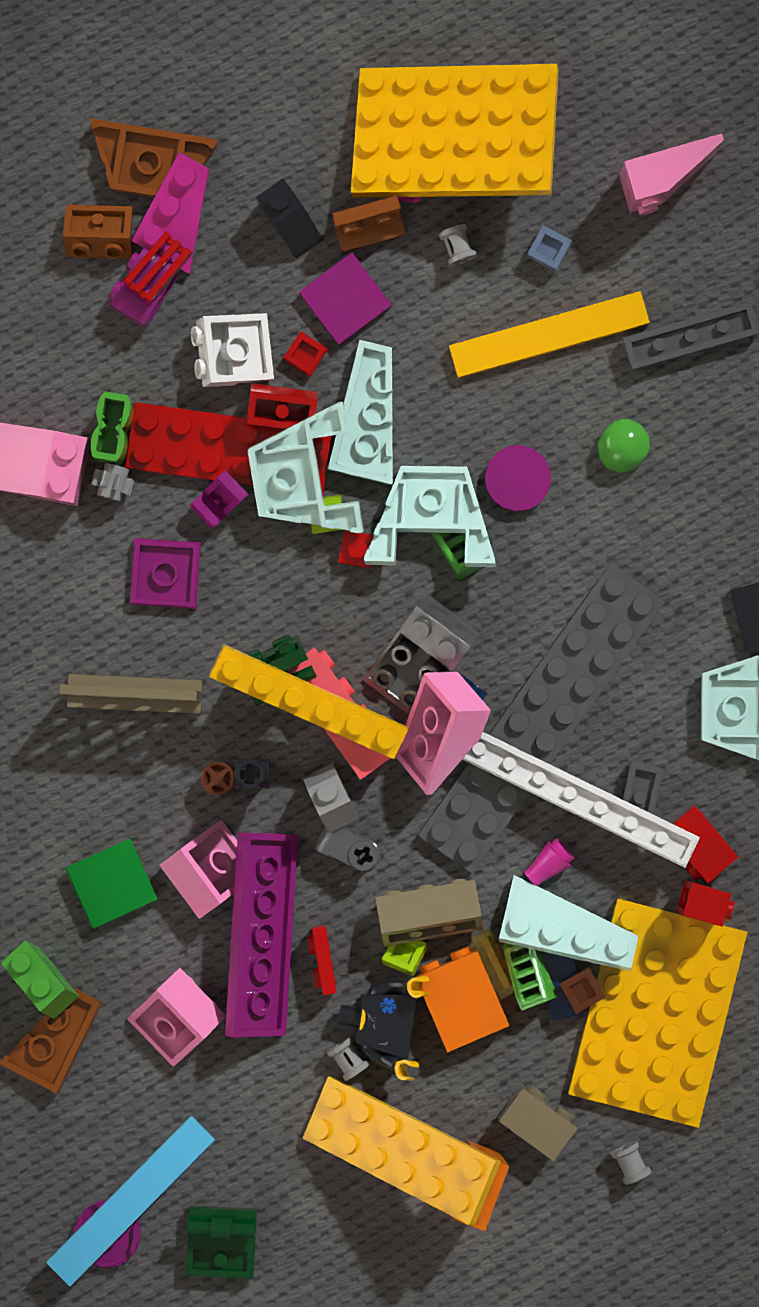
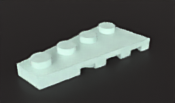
[328,340,393,486]
[499,875,638,971]

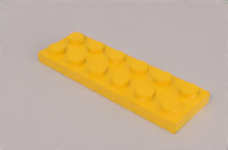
[302,1076,501,1225]

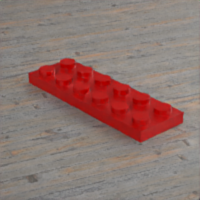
[125,402,332,495]

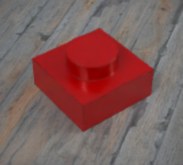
[338,530,374,569]

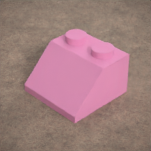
[159,819,237,919]
[127,968,226,1067]

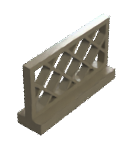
[59,674,203,714]

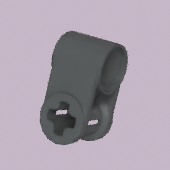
[314,826,381,871]

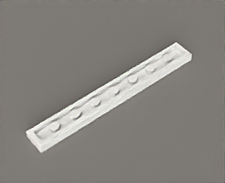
[462,732,700,868]

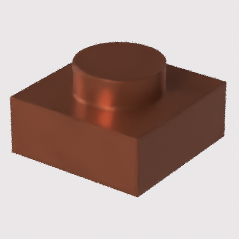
[560,967,606,1014]

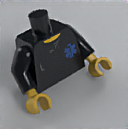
[338,976,430,1081]

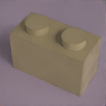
[498,1085,577,1162]

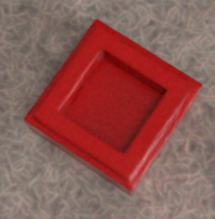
[282,331,328,378]

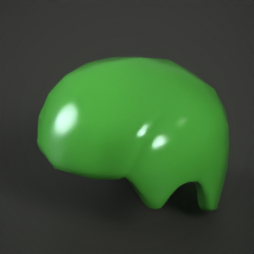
[597,418,650,473]

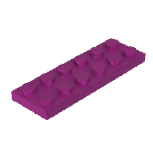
[225,832,298,1038]

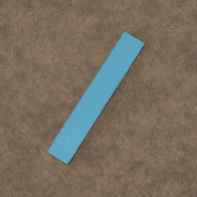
[46,1115,215,1287]

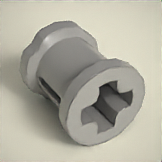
[439,224,477,267]
[326,1036,370,1081]
[610,1140,652,1185]

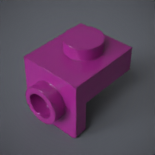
[190,471,248,528]

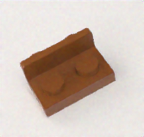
[332,195,405,252]
[63,205,133,260]

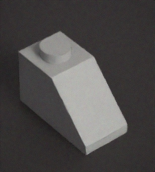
[303,763,359,833]

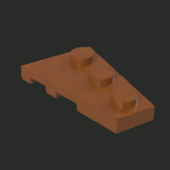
[0,987,103,1094]

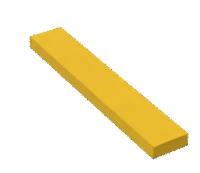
[449,291,650,379]

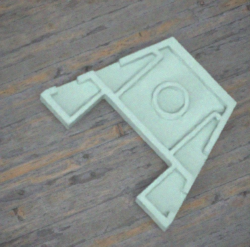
[248,402,364,533]
[364,466,496,567]
[700,655,759,760]

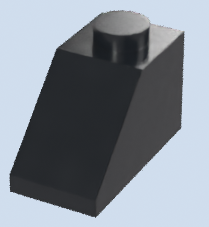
[256,178,323,258]

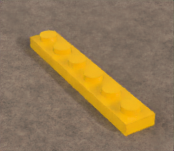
[209,644,408,759]

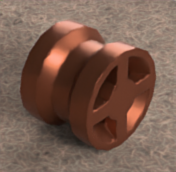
[201,762,235,795]

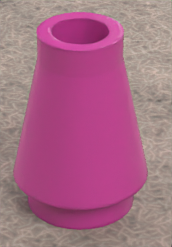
[524,838,575,886]

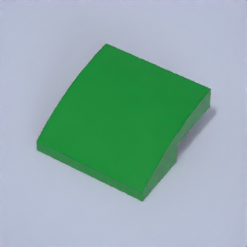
[65,839,157,929]

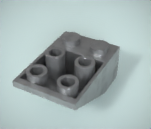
[363,594,480,714]

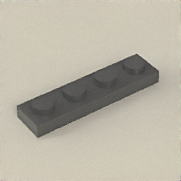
[622,301,759,371]

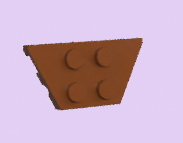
[90,118,218,198]

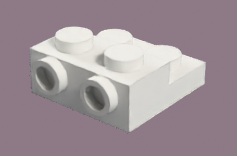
[191,313,274,387]

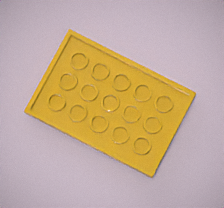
[351,64,559,198]
[568,898,748,1128]

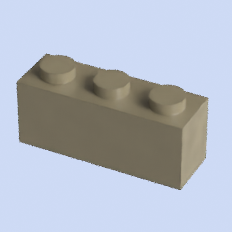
[375,879,483,947]

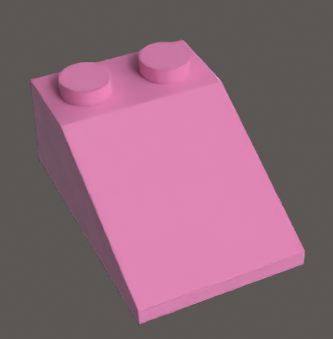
[619,134,724,216]
[0,423,91,507]
[395,672,491,795]

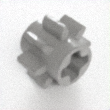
[91,463,134,502]

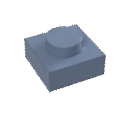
[526,225,572,272]

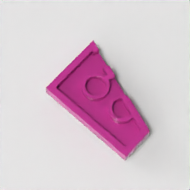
[131,152,209,274]

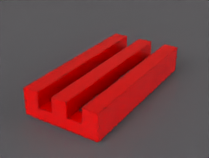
[123,231,192,305]

